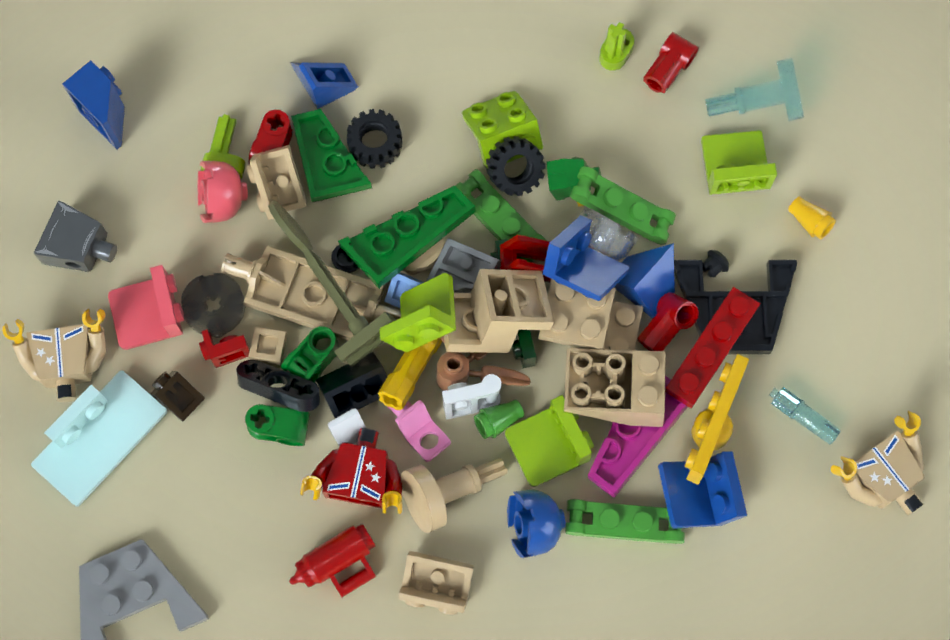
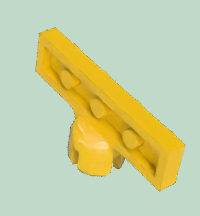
[684,354,749,484]

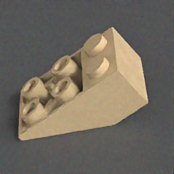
[564,348,666,427]

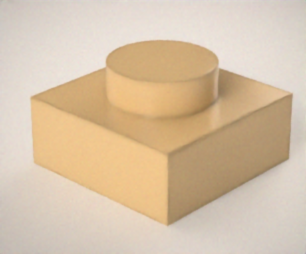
[248,327,288,365]

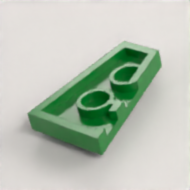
[291,109,372,203]

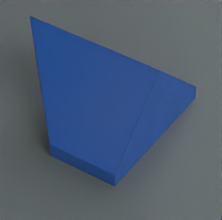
[290,62,358,109]
[614,243,675,319]

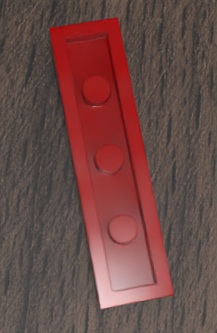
[665,287,761,409]

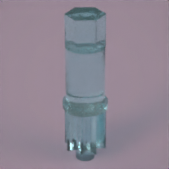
[769,387,841,445]

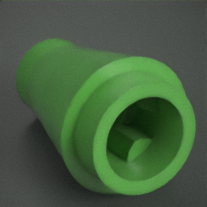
[474,399,524,439]

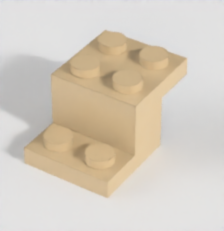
[444,269,554,353]
[538,279,643,351]

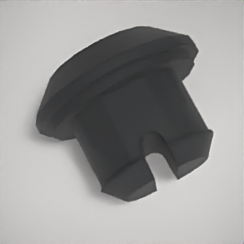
[702,250,729,277]

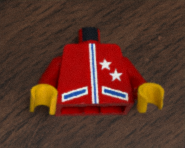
[300,428,403,514]

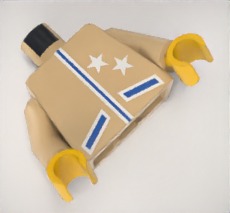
[2,308,107,402]
[831,411,924,515]

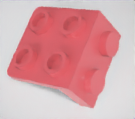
[108,265,185,350]

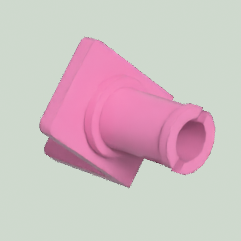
[388,400,451,462]

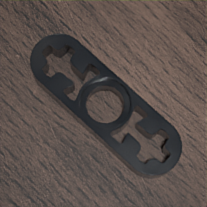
[236,360,320,412]

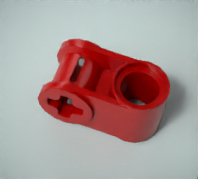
[248,109,293,164]

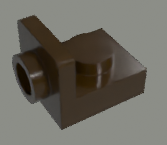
[151,371,205,422]

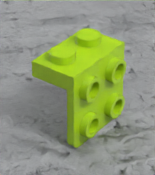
[462,91,544,169]
[380,273,456,353]
[505,395,594,487]

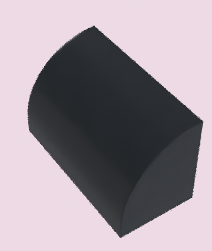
[315,352,387,419]

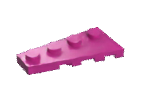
[588,376,688,498]

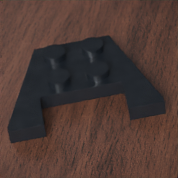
[674,260,797,354]

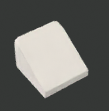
[328,408,366,447]

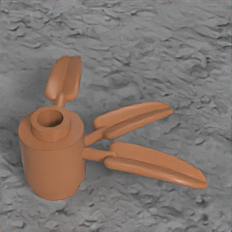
[436,336,531,391]

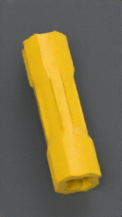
[378,337,442,410]

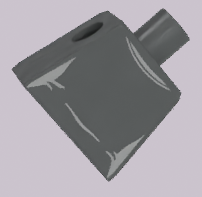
[34,200,117,272]

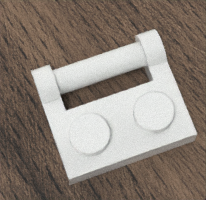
[442,374,501,420]

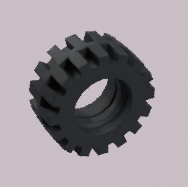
[346,109,402,169]
[486,136,546,196]

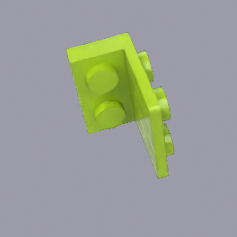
[701,130,777,195]

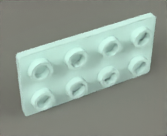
[31,370,167,507]

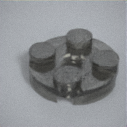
[181,273,246,338]

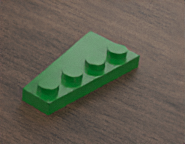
[338,185,476,289]

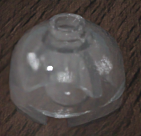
[579,206,639,261]

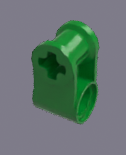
[281,326,340,383]
[245,404,310,446]

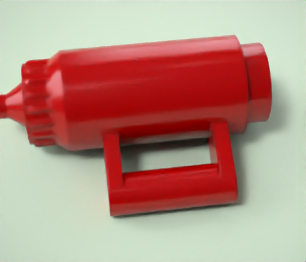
[289,524,376,598]

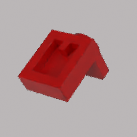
[199,329,250,368]

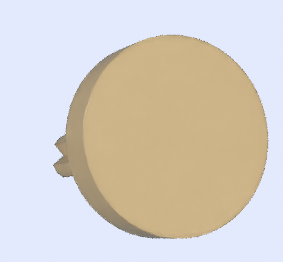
[401,458,507,533]

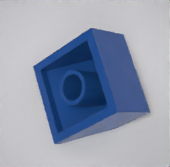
[62,60,125,150]

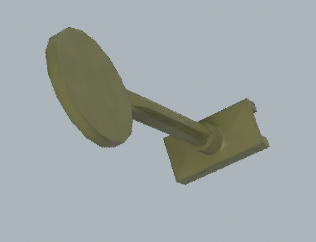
[268,200,397,366]

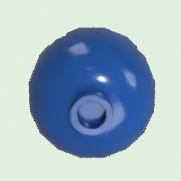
[507,490,566,558]

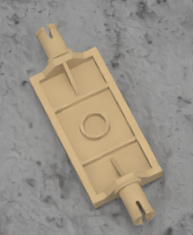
[221,246,401,340]

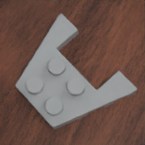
[79,539,209,640]

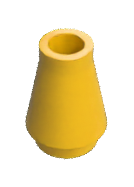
[788,196,836,240]

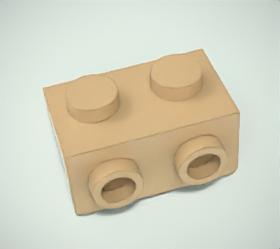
[247,145,307,220]
[398,551,474,615]

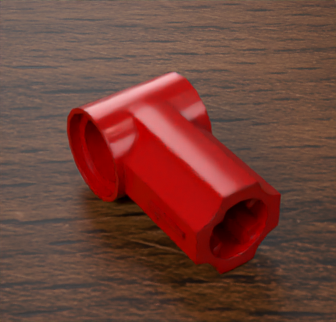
[643,32,699,94]
[637,293,699,352]

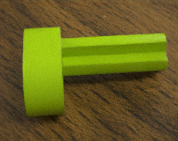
[599,22,634,71]
[201,115,246,179]

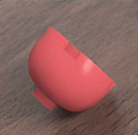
[197,161,248,223]

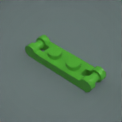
[570,166,676,245]
[455,169,547,263]
[565,499,685,544]

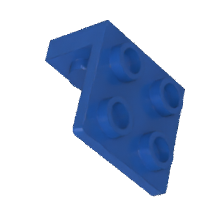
[543,215,629,301]
[658,451,748,529]

